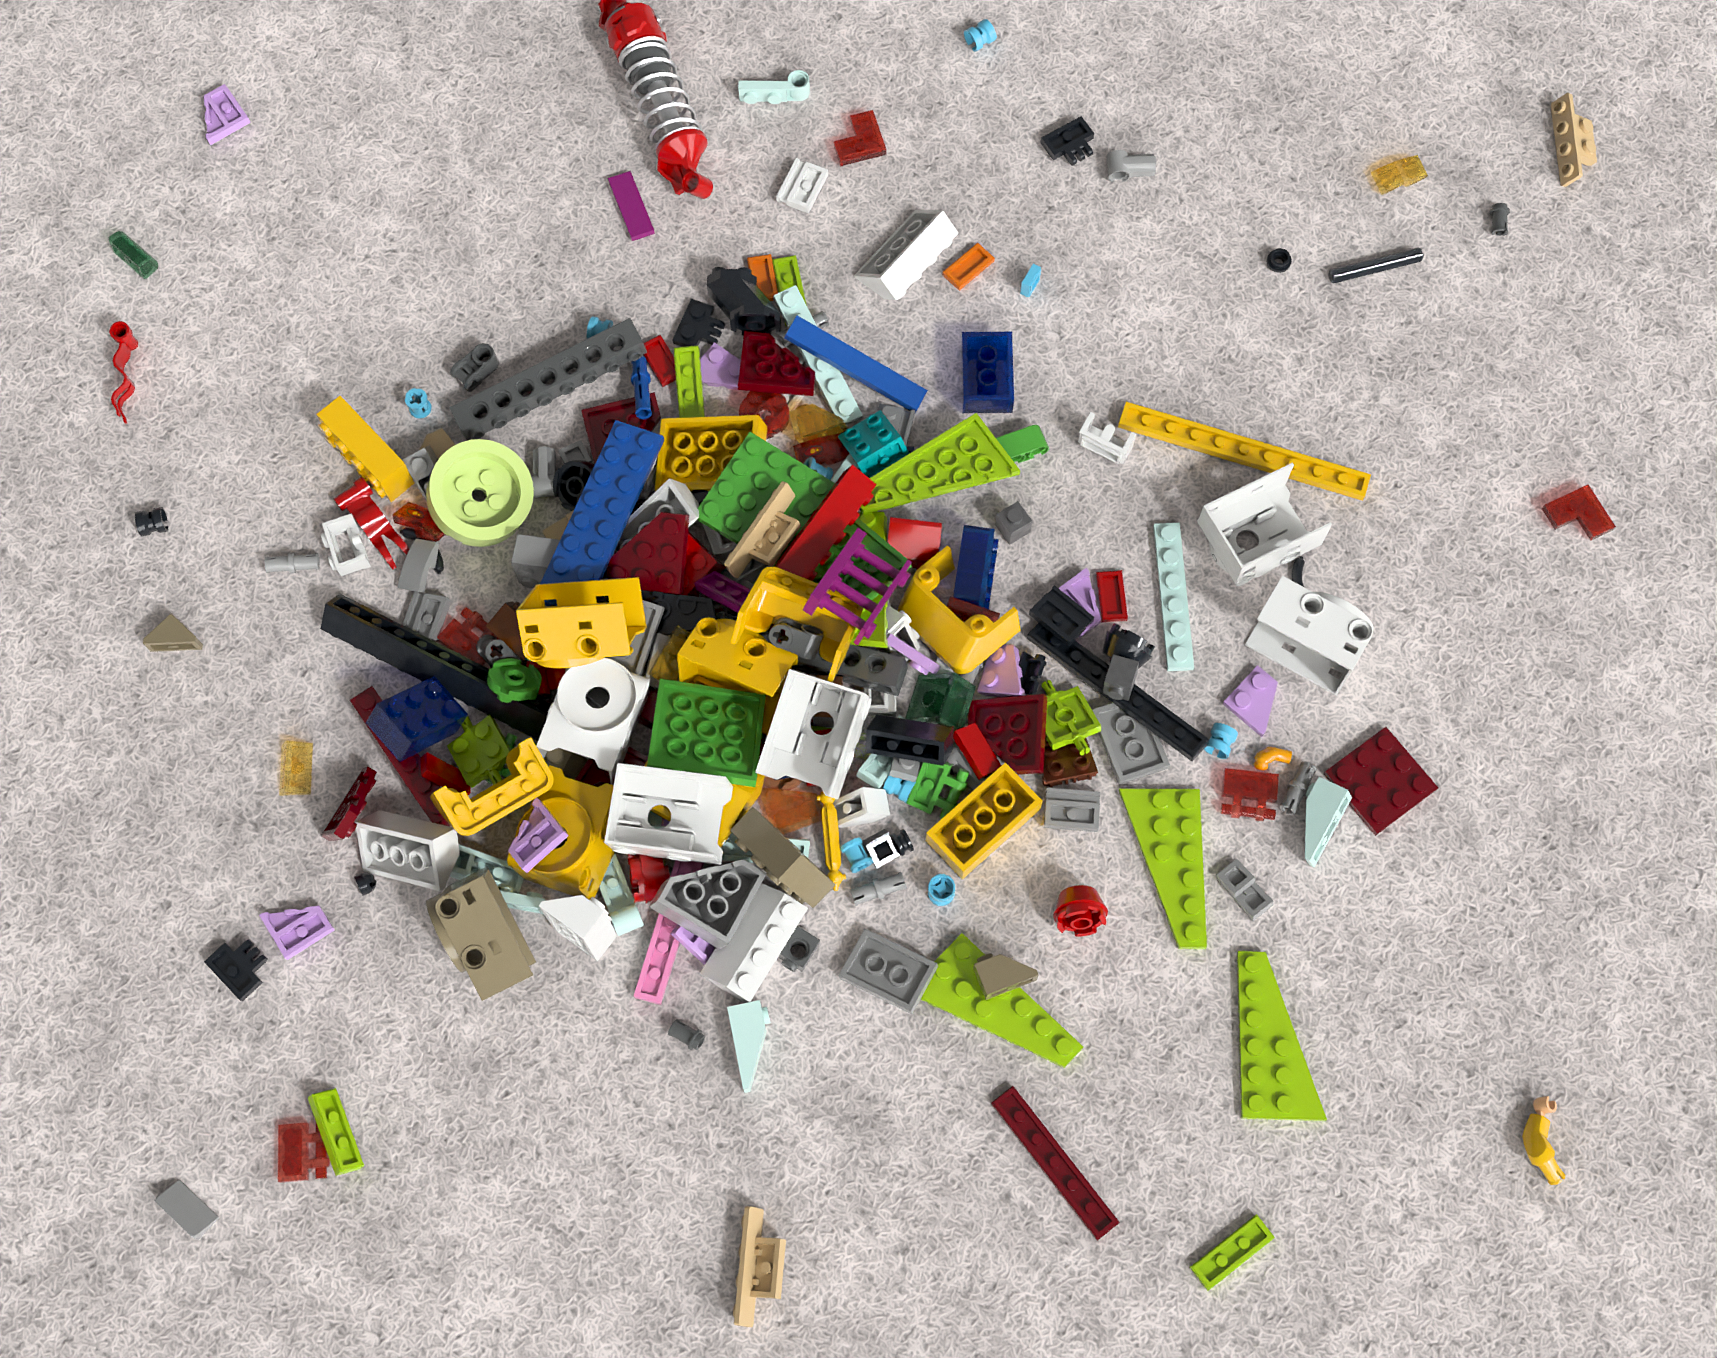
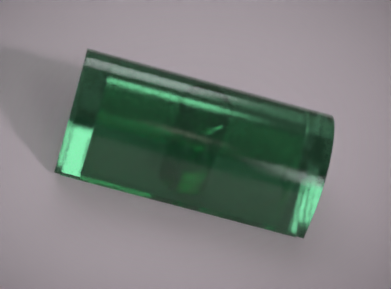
[108,231,158,279]

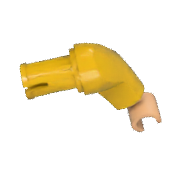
[1522,1096,1565,1185]

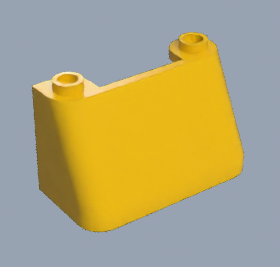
[430,737,553,836]

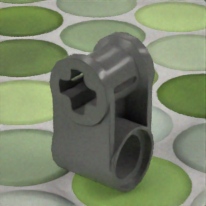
[450,343,499,392]
[769,617,824,660]
[476,635,526,668]

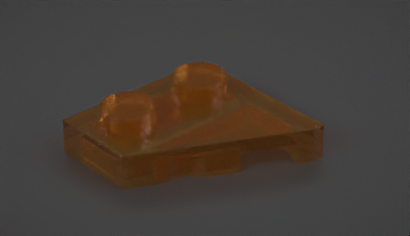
[760,788,822,835]

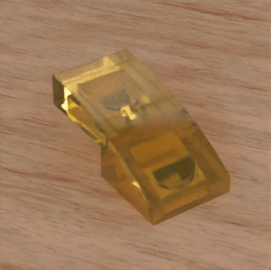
[1371,155,1428,195]
[648,626,691,681]

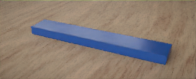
[784,315,928,413]

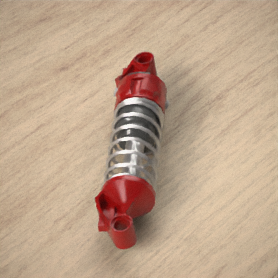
[598,0,713,199]

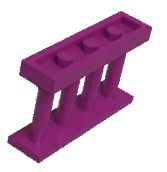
[803,528,912,645]

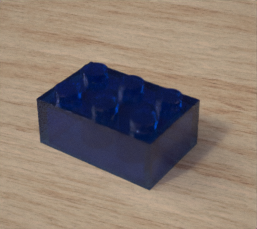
[961,331,1014,414]
[952,525,999,618]
[366,676,468,762]

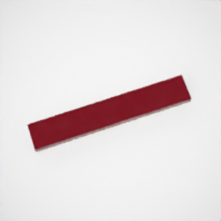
[991,1086,1120,1241]

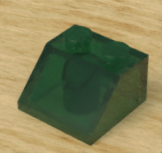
[905,673,976,733]

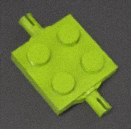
[1041,680,1101,755]
[447,715,511,788]

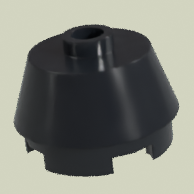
[1102,623,1155,669]

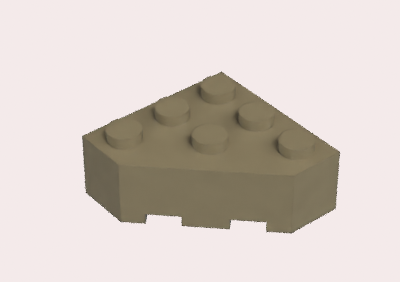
[730,807,836,908]

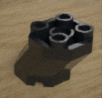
[707,267,781,336]

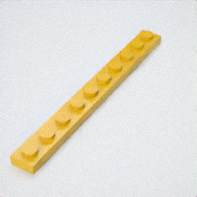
[1118,402,1371,501]

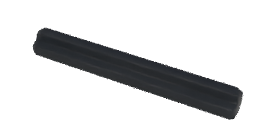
[1328,247,1424,283]

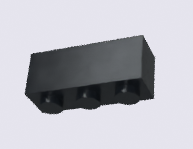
[866,714,953,766]

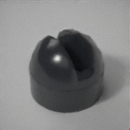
[354,872,377,896]

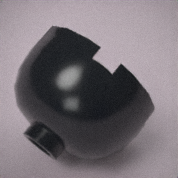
[552,460,595,511]

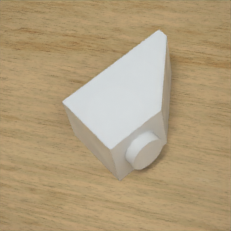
[833,787,890,828]

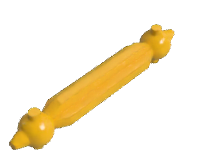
[816,791,846,891]

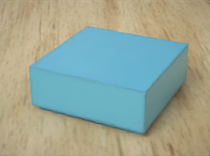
[1020,264,1041,297]

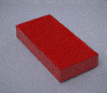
[643,335,676,387]
[1096,570,1128,623]
[953,723,1002,780]
[421,752,471,795]

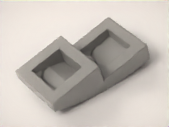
[398,538,440,593]
[1216,859,1274,921]

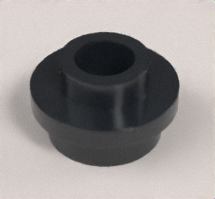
[1266,248,1292,273]

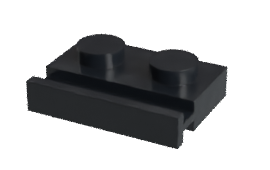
[1029,585,1094,647]

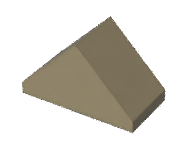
[143,614,203,652]

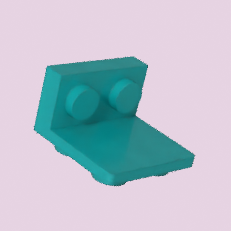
[838,410,909,478]

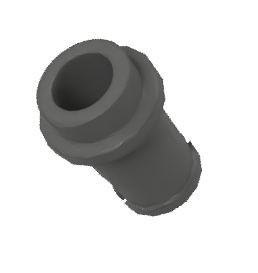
[1490,203,1510,236]
[668,1019,705,1050]

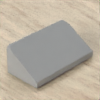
[154,1180,219,1240]

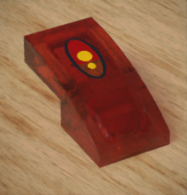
[793,433,849,465]
[392,502,446,542]

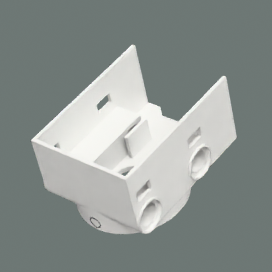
[1197,463,1332,586]
[1245,576,1374,696]
[536,658,650,785]
[755,669,871,799]
[604,763,733,865]

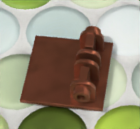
[1042,738,1098,788]

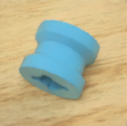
[586,316,613,339]

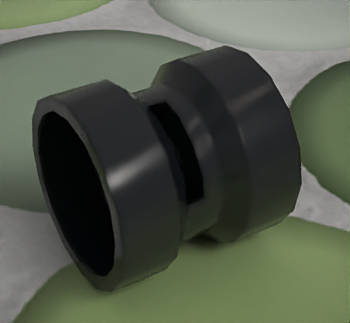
[135,507,169,537]

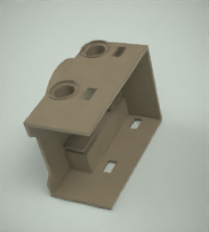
[426,866,536,1001]

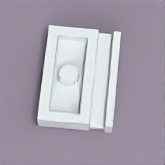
[776,158,828,214]

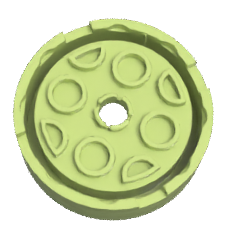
[426,439,534,547]

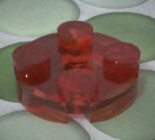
[739,391,790,439]

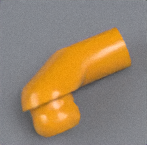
[1254,746,1292,771]

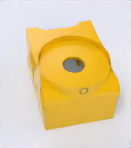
[516,577,647,668]
[677,617,798,735]
[507,765,614,900]

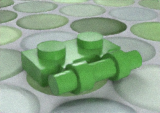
[907,762,969,819]

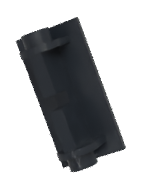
[1019,652,1047,695]

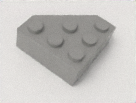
[649,859,767,949]

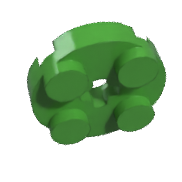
[487,658,542,703]

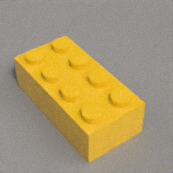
[316,396,415,502]
[925,763,1043,880]

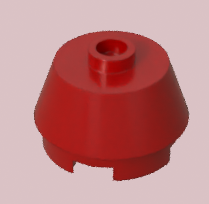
[628,854,670,904]
[1053,885,1108,937]

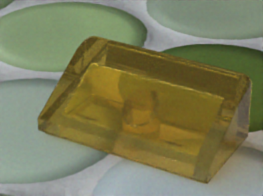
[279,740,313,796]

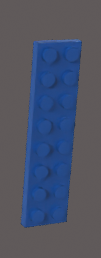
[540,420,664,606]

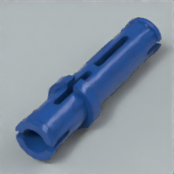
[631,356,652,419]

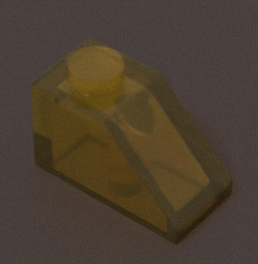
[789,404,849,447]

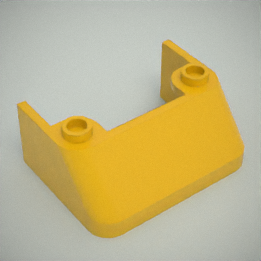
[898,545,1021,674]
[731,567,863,682]

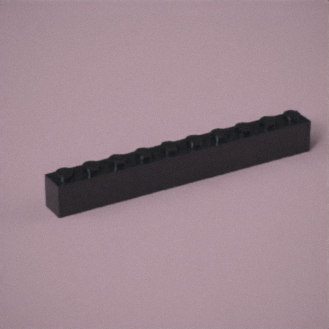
[320,594,553,741]

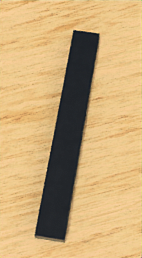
[1027,623,1210,762]

